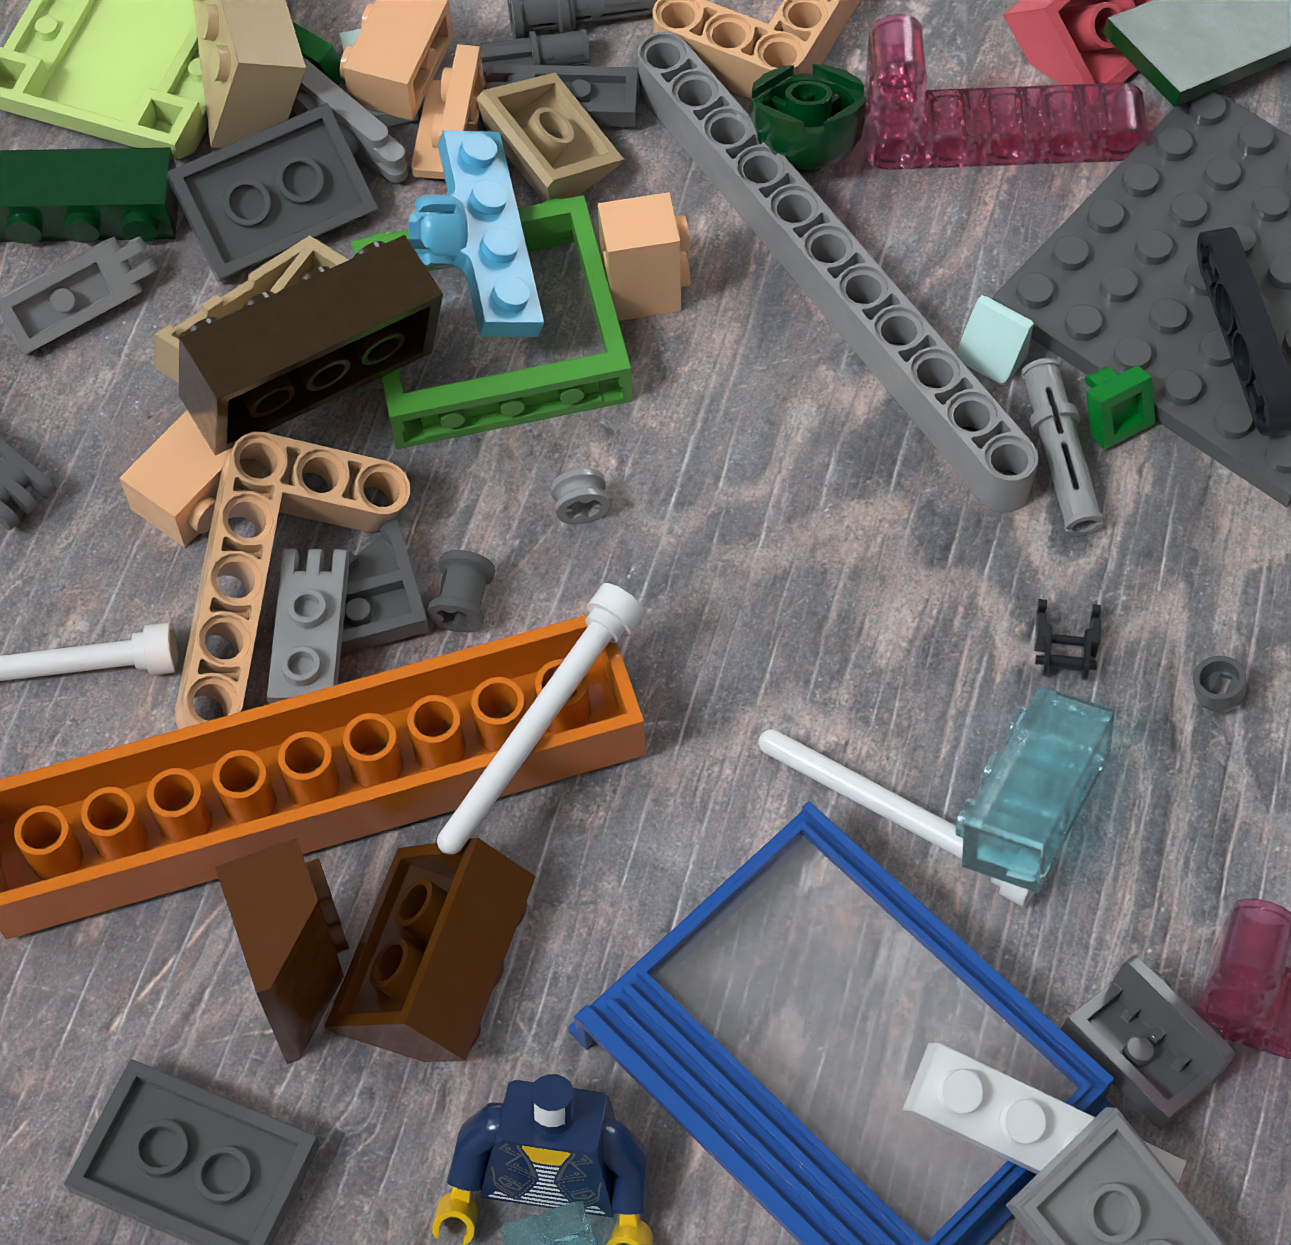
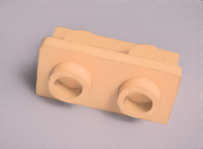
[411,44,485,179]

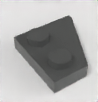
[329,518,429,655]

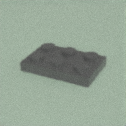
[167,103,378,283]
[64,1059,321,1245]

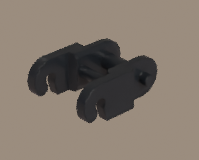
[1034,599,1101,681]

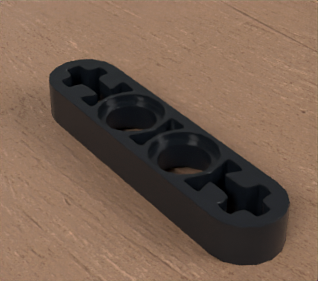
[1197,227,1291,436]

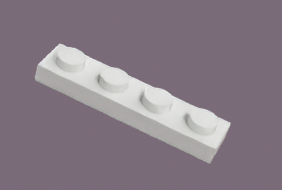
[902,1043,1187,1184]

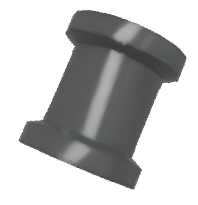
[427,550,495,632]

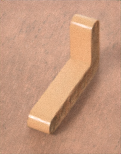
[653,0,861,100]
[175,432,410,729]

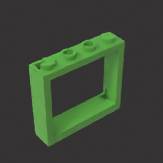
[351,195,632,450]

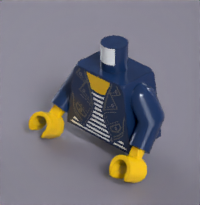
[432,1074,654,1245]

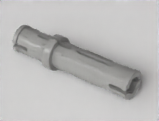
[1021,358,1104,536]

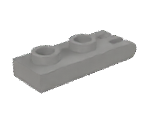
[267,548,349,704]

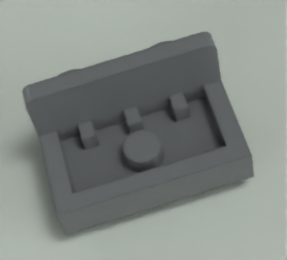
[1061,955,1235,1131]

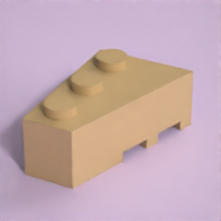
[193,0,306,148]

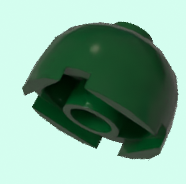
[750,64,867,173]

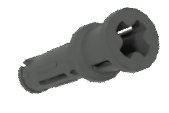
[507,0,658,39]

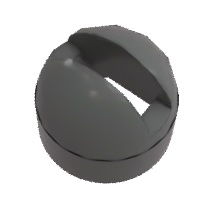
[1193,656,1247,713]

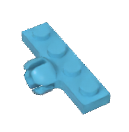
[408,130,544,337]

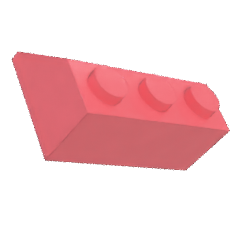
[1003,0,1151,106]

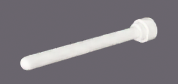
[437,583,645,855]
[0,622,179,681]
[759,729,1049,907]

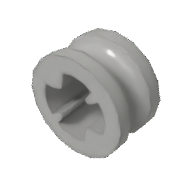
[550,468,610,524]

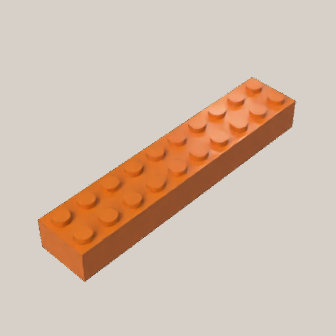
[0,614,646,940]

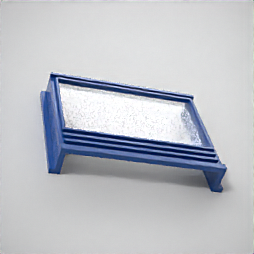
[568,801,1116,1245]

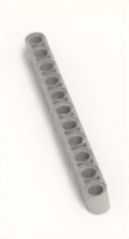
[638,32,1038,512]

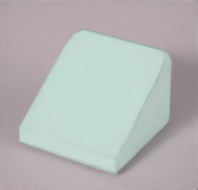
[956,295,1034,385]

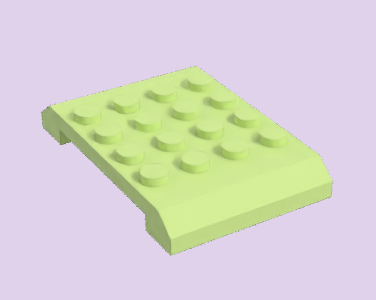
[0,0,208,160]

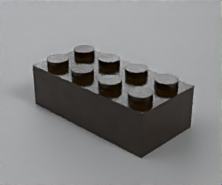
[179,235,443,456]

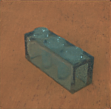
[955,686,1115,893]

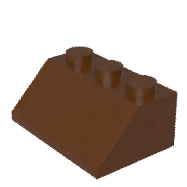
[215,838,349,1064]
[325,838,536,1062]

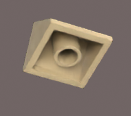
[477,72,624,203]

